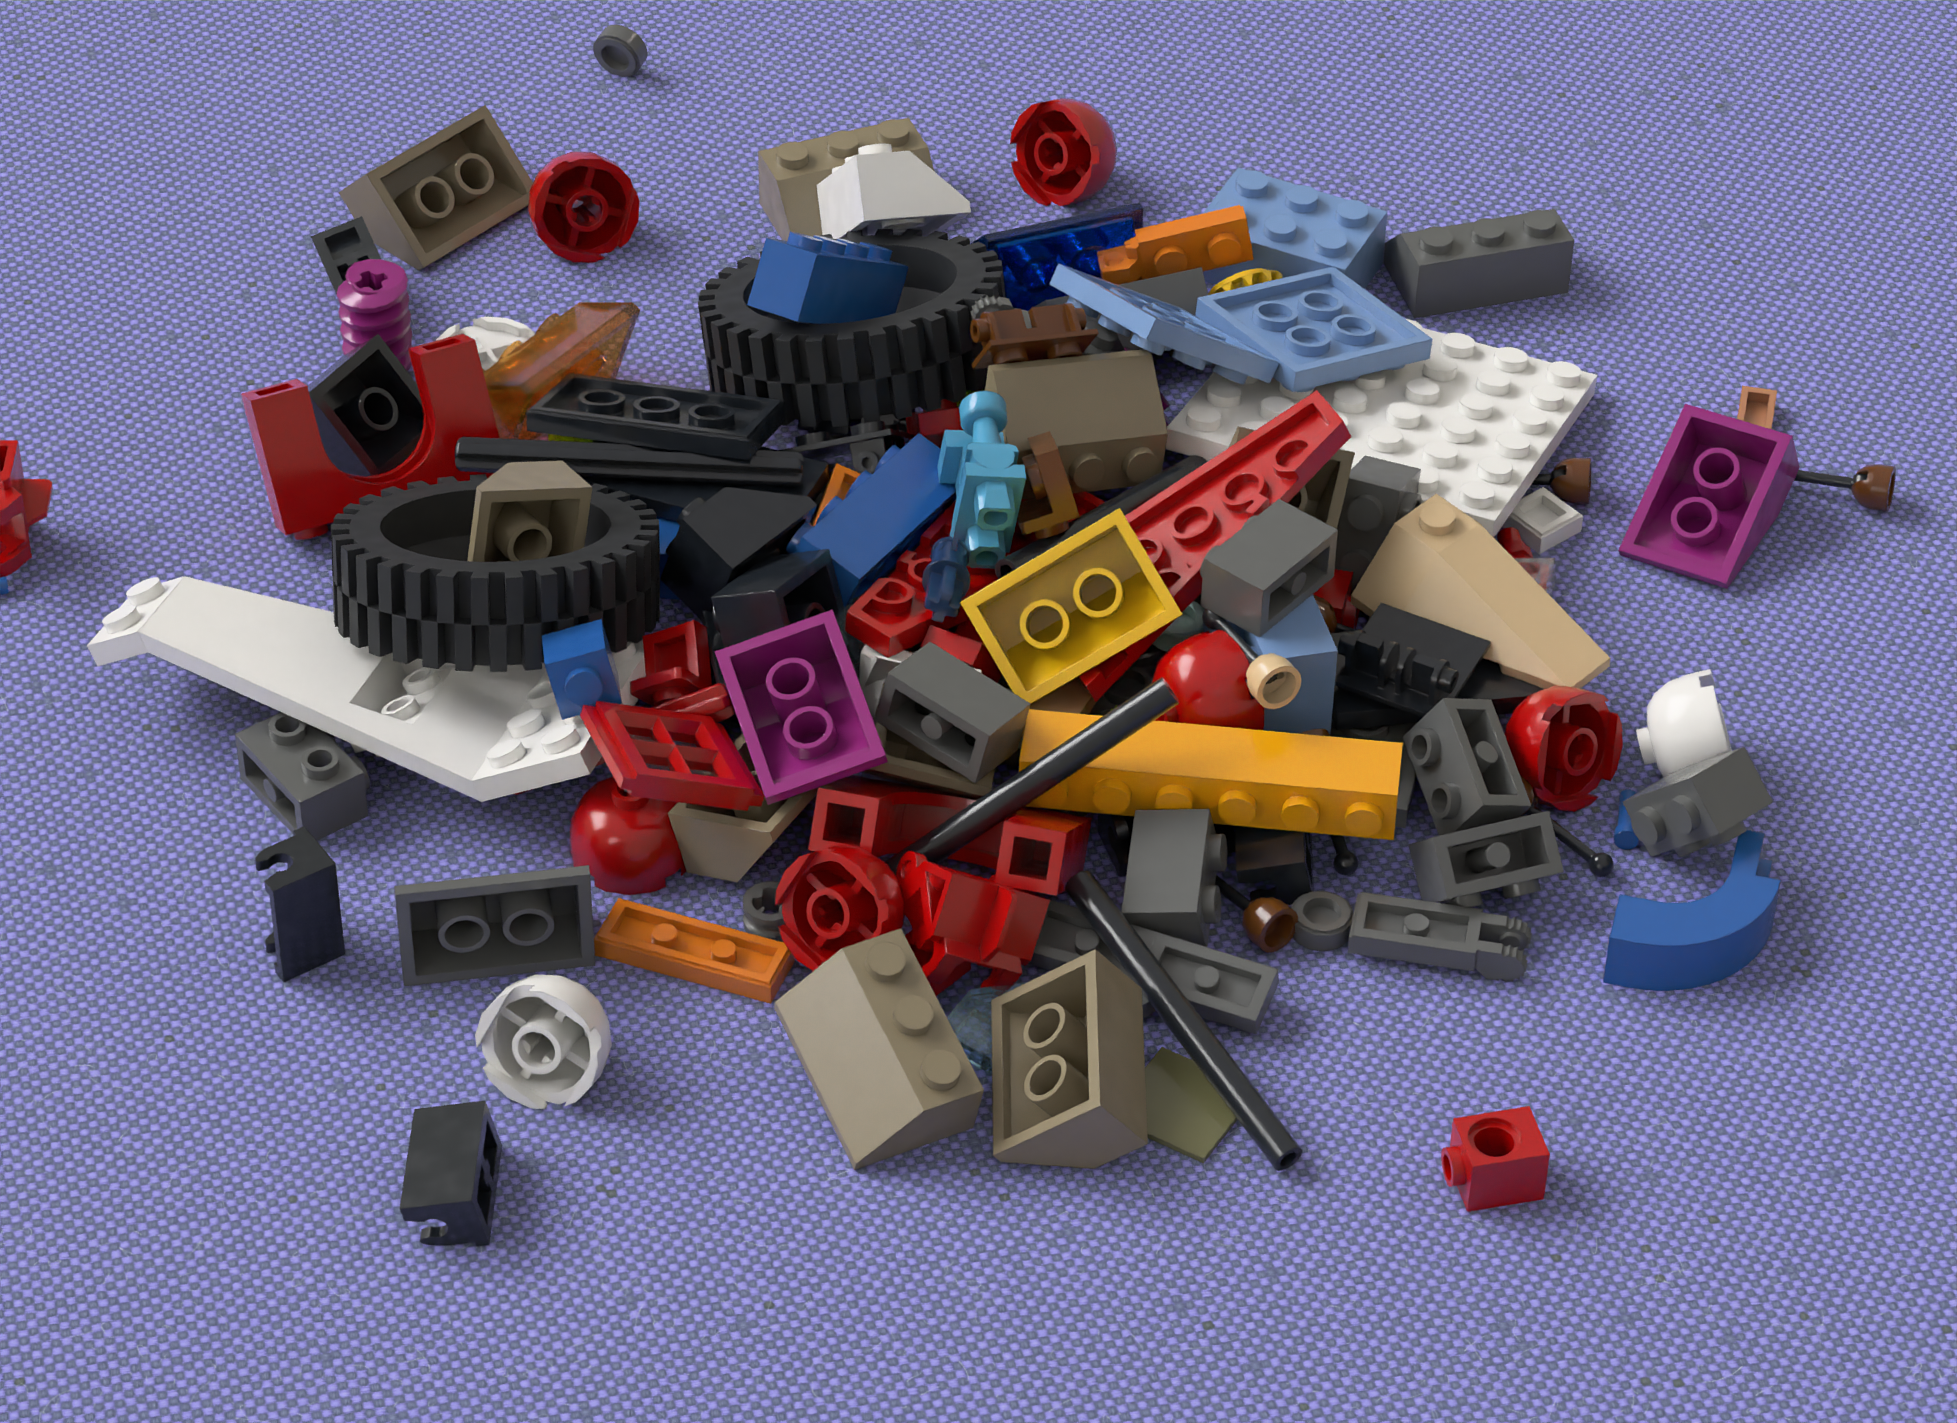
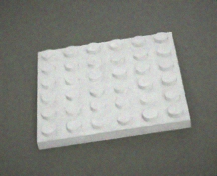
[1166,319,1597,537]

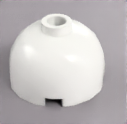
[1636,669,1732,778]
[475,974,612,1109]

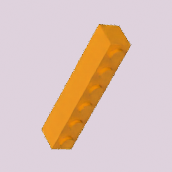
[1019,709,1403,840]

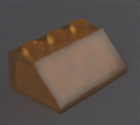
[482,302,641,440]

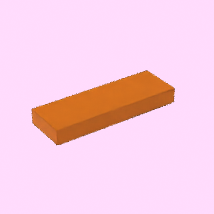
[594,898,795,1004]

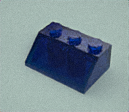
[971,202,1144,311]

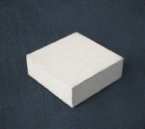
[1502,487,1583,554]

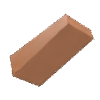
[1737,386,1777,429]

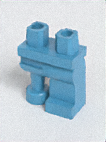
[937,391,1026,569]

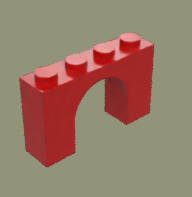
[241,334,500,540]
[808,775,1092,896]

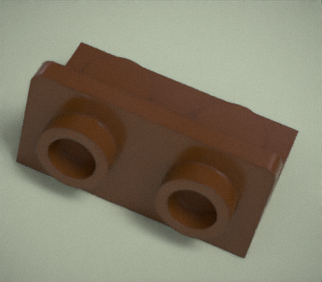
[1017,431,1080,539]

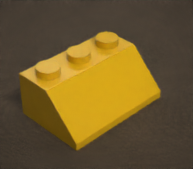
[960,508,1183,704]

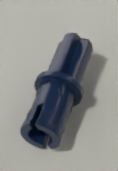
[922,537,971,623]

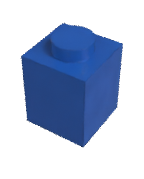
[542,619,622,720]

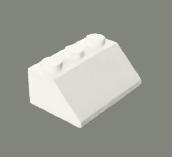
[817,144,971,239]

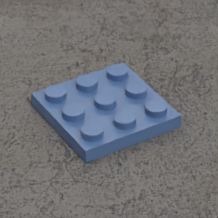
[1050,263,1279,385]
[1195,266,1433,392]

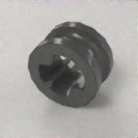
[743,881,785,942]

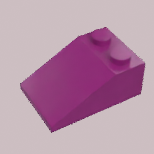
[1618,404,1800,589]
[715,610,888,805]

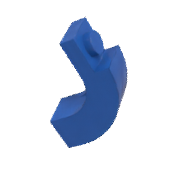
[1603,830,1781,991]

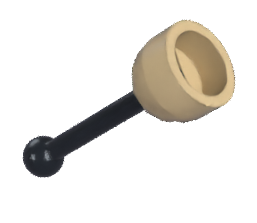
[1202,609,1302,709]

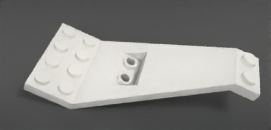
[87,576,646,802]

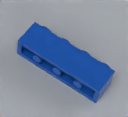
[747,231,909,324]
[786,433,957,612]

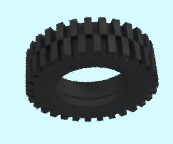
[698,229,1006,427]
[331,474,660,672]

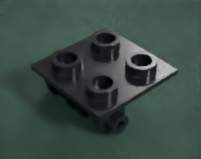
[779,421,915,474]
[1335,603,1491,717]

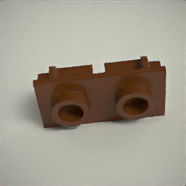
[970,303,1099,369]

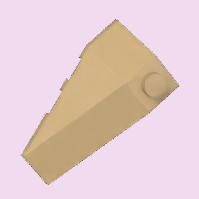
[1351,494,1611,689]

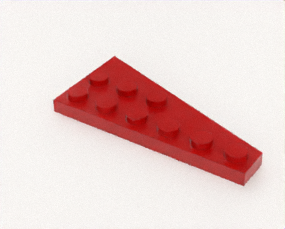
[1078,390,1352,702]
[845,491,1105,658]

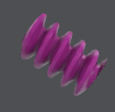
[337,259,413,371]

